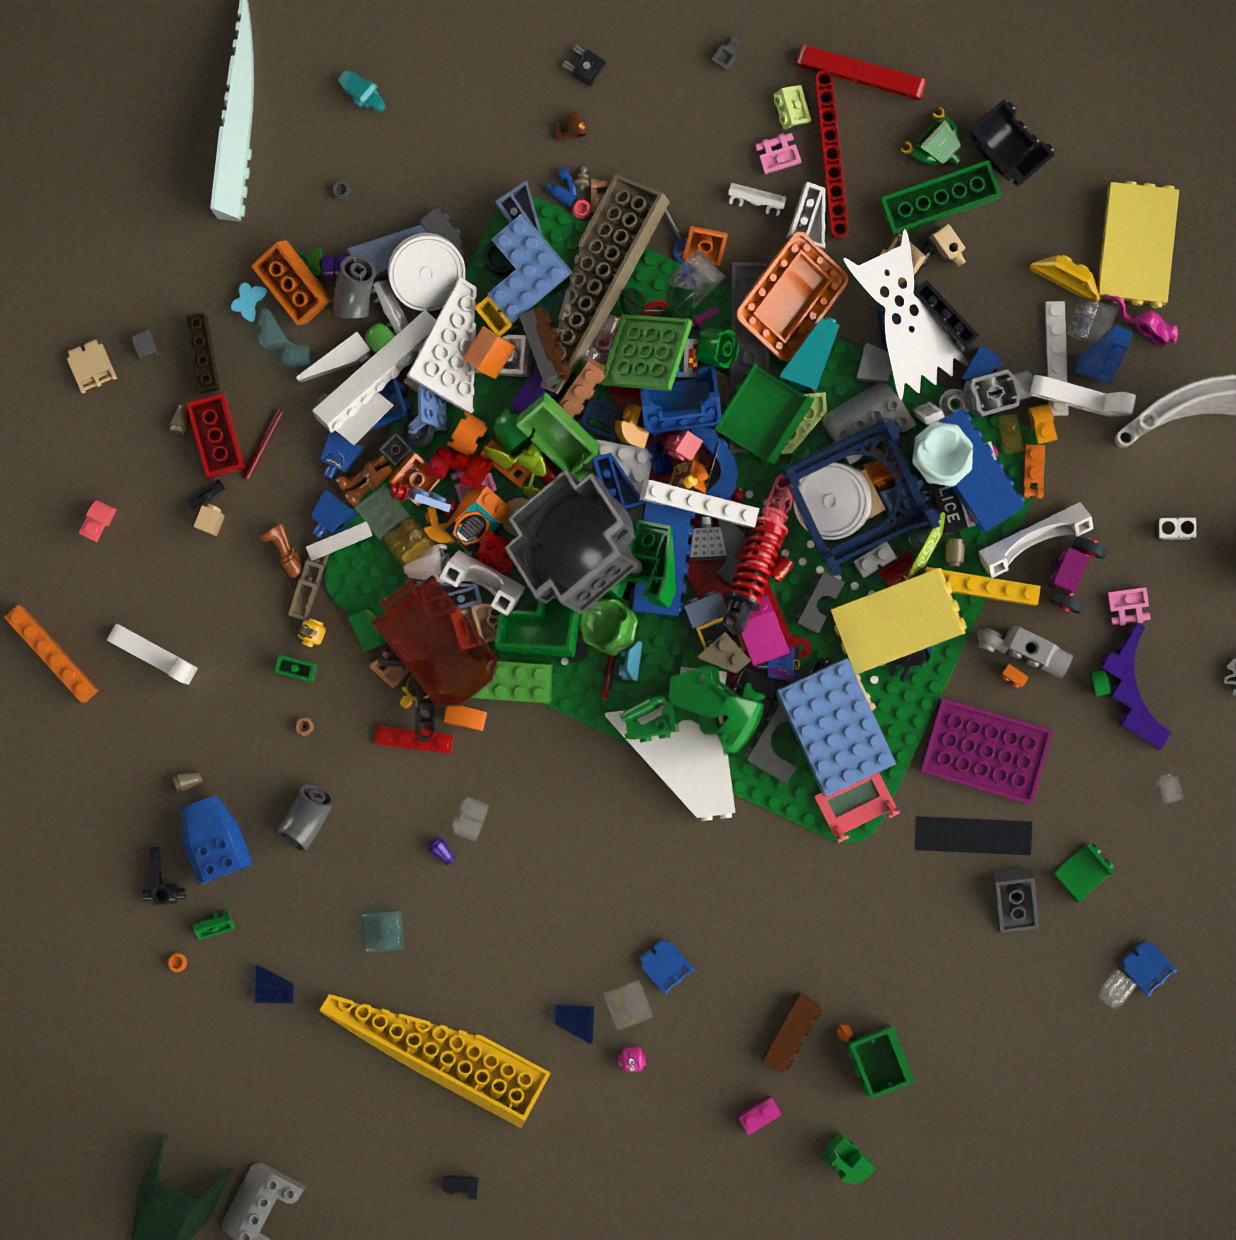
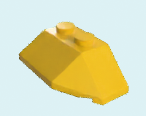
[1028,255,1100,305]

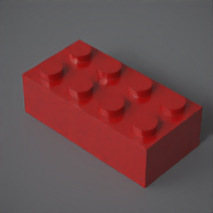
[186,393,246,479]

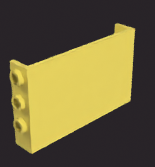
[1097,181,1179,308]
[831,568,967,675]

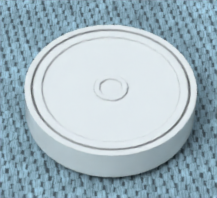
[388,233,466,311]
[793,462,872,540]

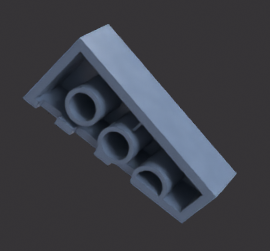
[347,224,427,282]

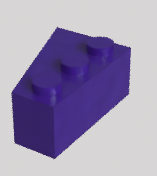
[511,366,569,415]

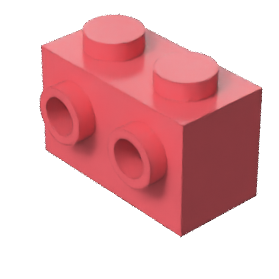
[665,430,703,461]

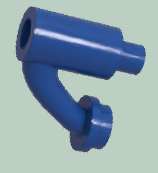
[546,167,577,208]

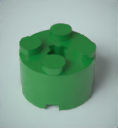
[695,328,739,368]

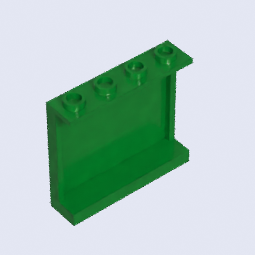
[715,363,814,466]

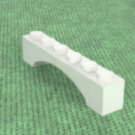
[639,480,759,528]
[979,502,1093,578]

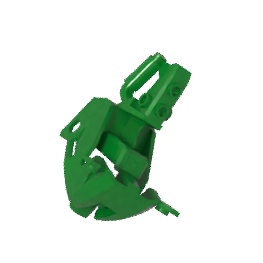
[620,666,766,755]

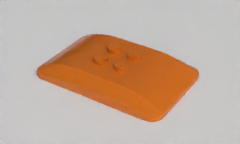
[736,232,848,362]

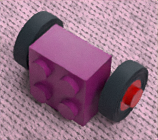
[1048,537,1107,614]

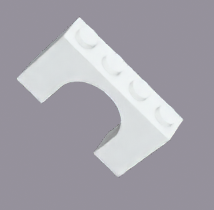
[440,550,526,616]

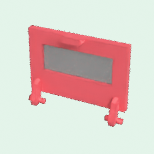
[814,772,900,843]

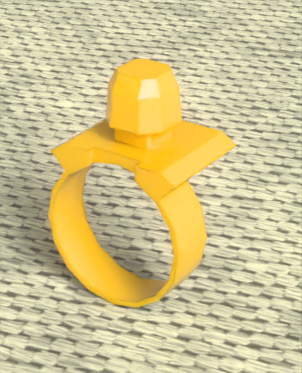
[400,673,430,709]

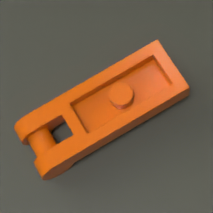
[480,440,532,489]
[1023,445,1045,499]

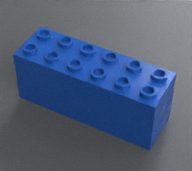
[940,408,1025,535]
[632,502,695,618]

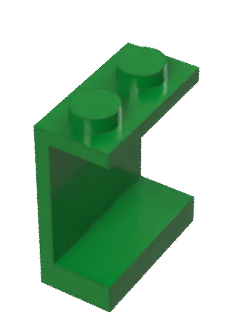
[1053,843,1115,903]

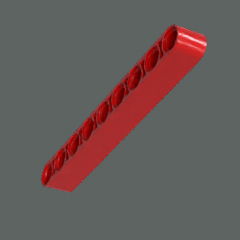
[815,70,849,240]

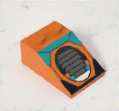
[442,485,512,552]

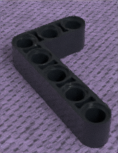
[377,645,435,743]

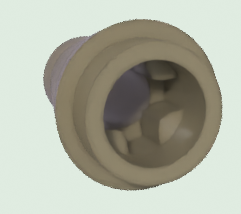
[169,405,188,435]
[173,771,202,792]

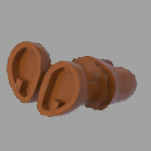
[335,455,393,507]
[259,523,304,578]

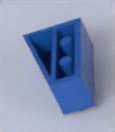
[1074,325,1133,385]
[591,453,645,510]

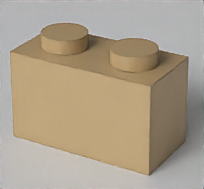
[194,504,225,537]

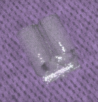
[1098,969,1137,1010]

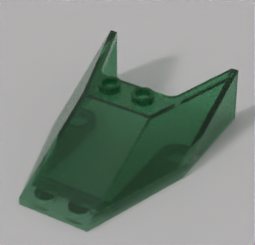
[131,1135,234,1240]

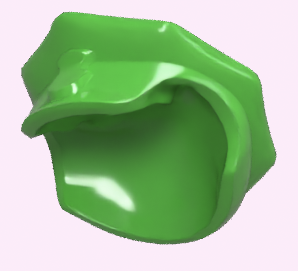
[580,595,638,656]

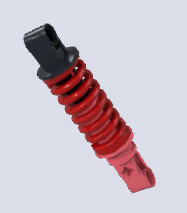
[723,474,793,635]

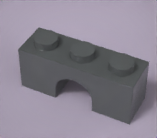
[796,572,845,635]

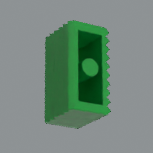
[274,655,318,683]

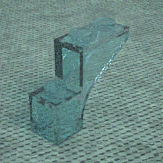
[258,309,311,368]

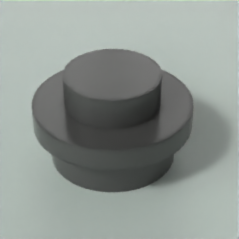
[332,181,351,200]

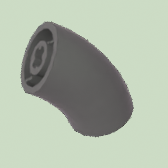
[332,255,376,318]
[276,784,335,852]

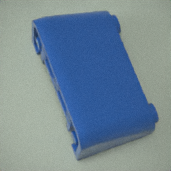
[640,365,721,433]

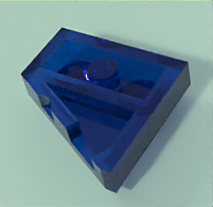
[255,965,295,1004]
[555,1004,594,1044]

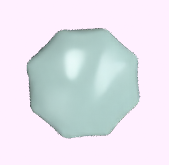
[912,421,973,486]

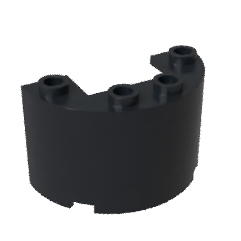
[969,99,1055,186]

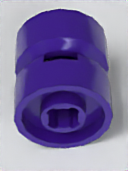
[323,255,347,280]

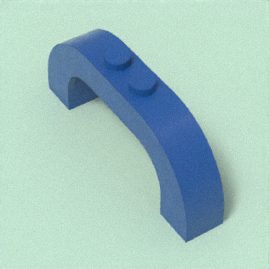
[643,421,738,500]

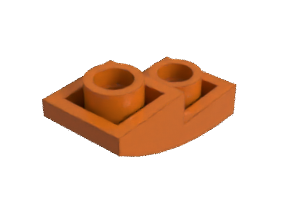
[443,703,487,731]

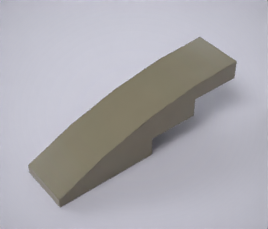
[288,541,330,621]

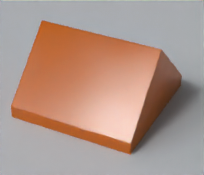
[683,226,728,266]
[463,326,516,379]

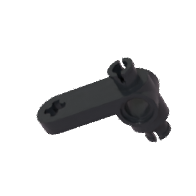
[142,847,187,905]

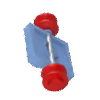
[389,481,460,518]

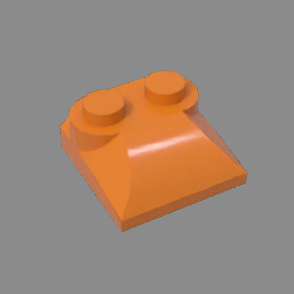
[389,452,440,506]

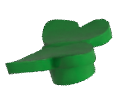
[296,247,323,276]

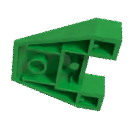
[604,520,676,608]

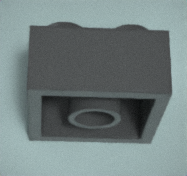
[379,433,413,468]

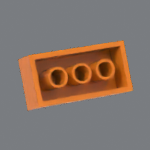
[251,240,333,326]

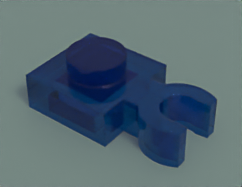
[647,442,674,477]

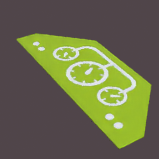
[906,512,946,579]

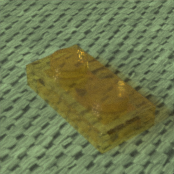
[998,413,1024,455]

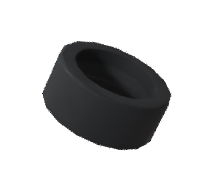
[483,240,515,275]

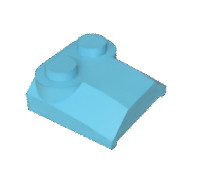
[619,642,642,682]

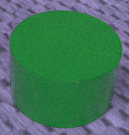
[1089,670,1110,697]

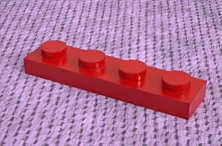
[375,725,454,754]

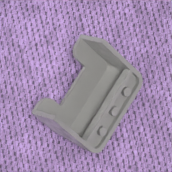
[822,382,916,466]
[222,1162,306,1240]

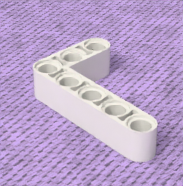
[1030,375,1136,417]
[107,623,198,685]

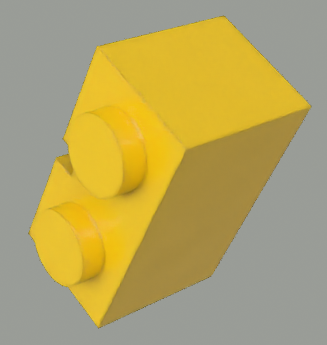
[474,296,518,338]

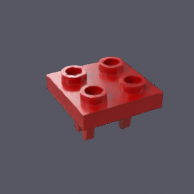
[475,530,515,576]

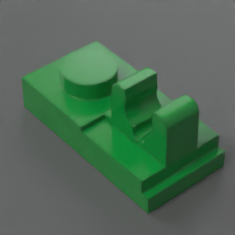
[193,909,236,940]

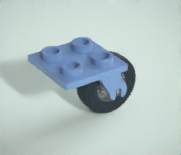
[404,385,447,448]

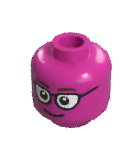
[618,1046,646,1073]

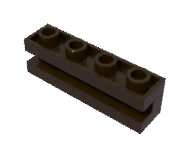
[186,312,220,394]

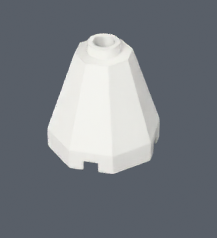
[403,544,450,583]

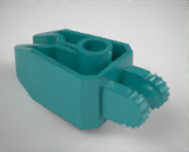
[338,71,385,112]

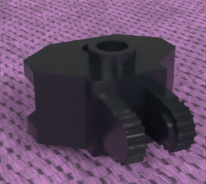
[889,648,931,682]

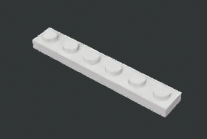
[1045,301,1069,416]

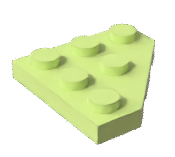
[781,392,827,455]

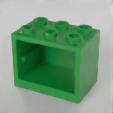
[846,1025,915,1099]

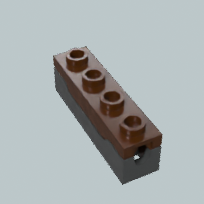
[519,306,570,387]

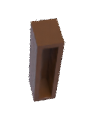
[762,993,822,1073]

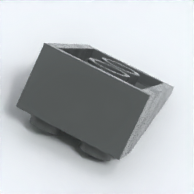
[993,867,1039,933]

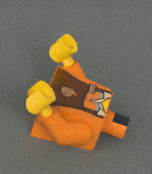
[667,454,708,494]

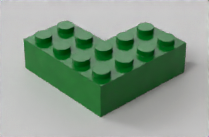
[495,598,580,657]

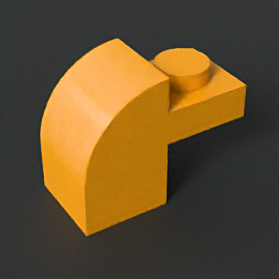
[1027,403,1058,444]
[615,404,649,449]
[424,506,456,544]

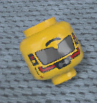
[298,618,326,647]

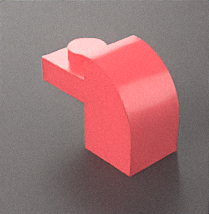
[79,500,117,542]

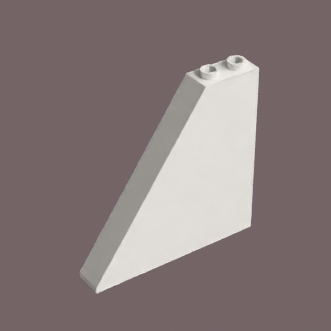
[605,705,735,821]

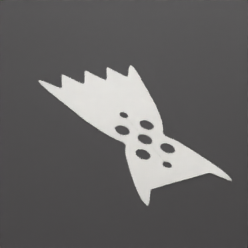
[844,229,968,400]

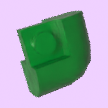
[492,406,532,455]
[823,1131,876,1184]

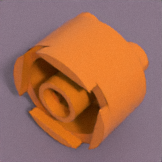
[447,411,488,455]

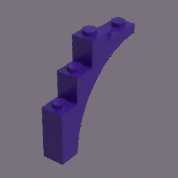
[1100,623,1172,749]

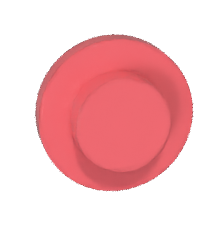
[572,200,591,219]

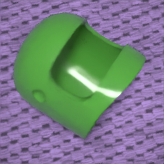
[364,323,396,354]

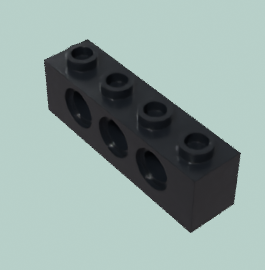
[913,280,979,352]

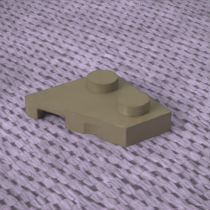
[697,632,751,674]

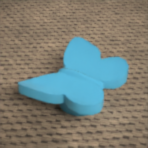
[231,283,267,322]

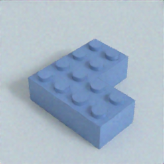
[487,214,573,323]

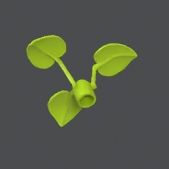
[483,441,546,499]

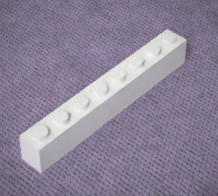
[312,310,436,433]

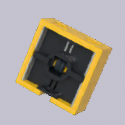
[696,617,746,664]

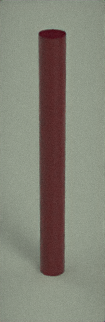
[243,409,284,480]

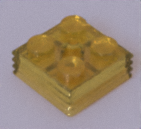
[383,517,434,566]

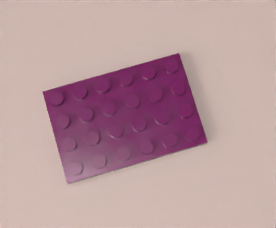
[920,698,1053,805]

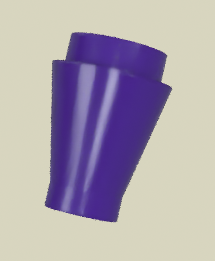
[427,836,455,865]

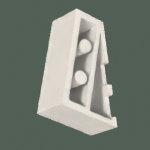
[786,182,825,250]

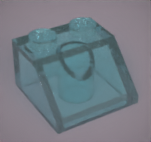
[363,910,405,952]

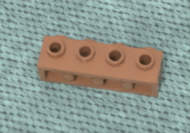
[557,356,605,418]

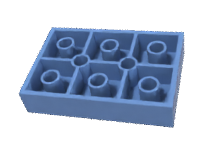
[775,658,896,797]

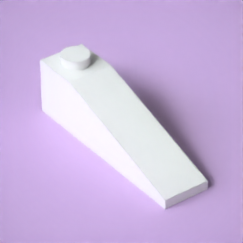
[296,332,372,383]

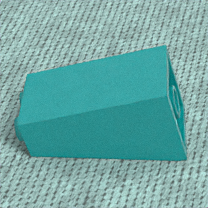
[779,317,839,394]

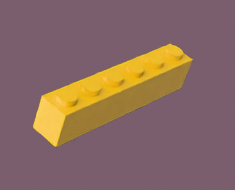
[923,567,1041,607]

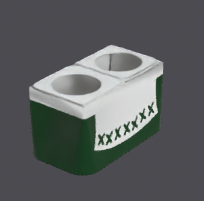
[1154,518,1196,541]

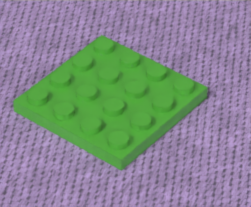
[601,314,692,391]

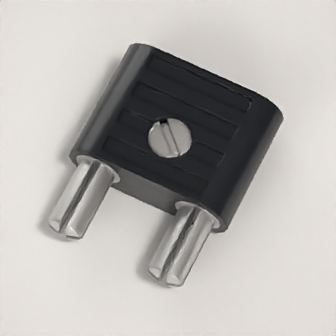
[562,45,607,87]

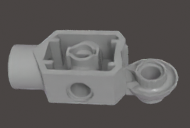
[939,369,1033,418]
[977,626,1073,679]

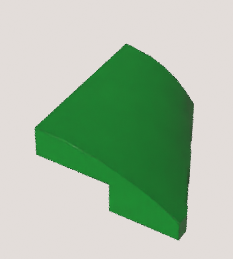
[348,607,400,651]

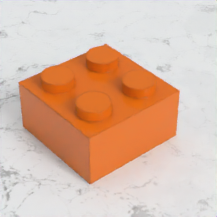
[1000,664,1029,689]

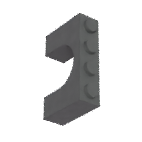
[745,699,796,784]

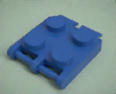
[639,938,695,995]
[1121,940,1177,997]

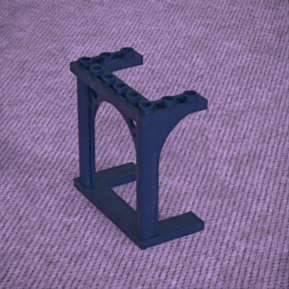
[778,417,941,576]

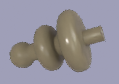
[574,166,590,190]

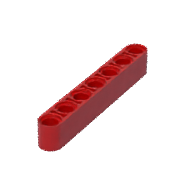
[796,45,927,100]

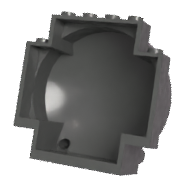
[505,470,642,614]

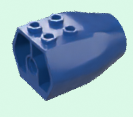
[181,795,253,885]

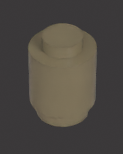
[945,539,965,567]

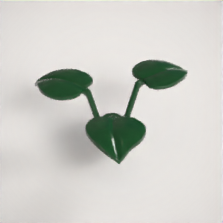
[620,287,696,319]

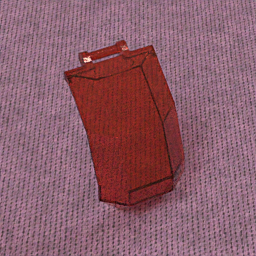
[371,575,498,707]

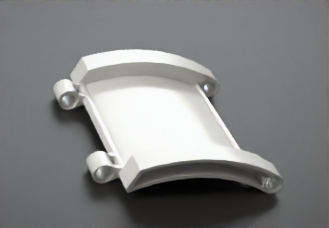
[1115,375,1236,448]

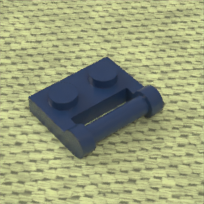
[579,397,624,443]

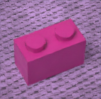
[738,1096,782,1135]

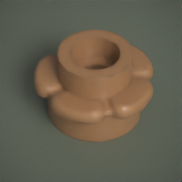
[295,717,314,736]

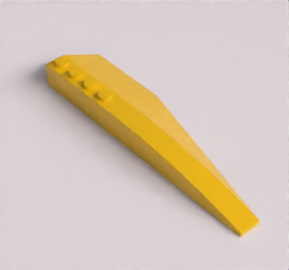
[319,994,551,1128]

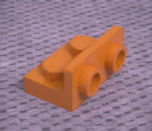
[863,453,904,491]

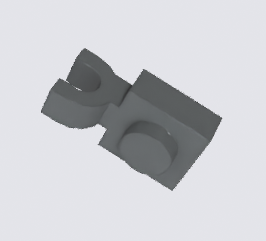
[712,36,741,71]

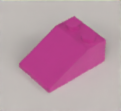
[741,595,790,666]

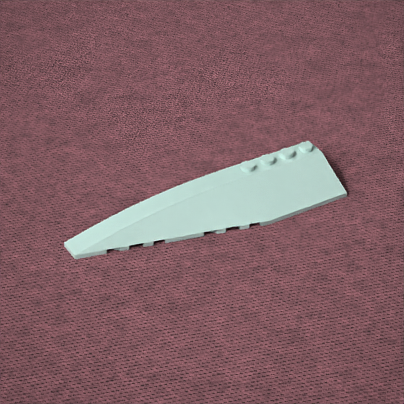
[210,0,254,222]

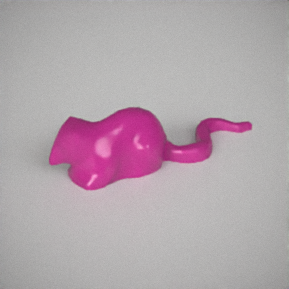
[1104,294,1178,348]

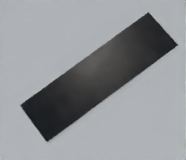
[916,817,1032,855]

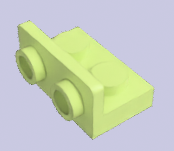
[773,85,812,130]

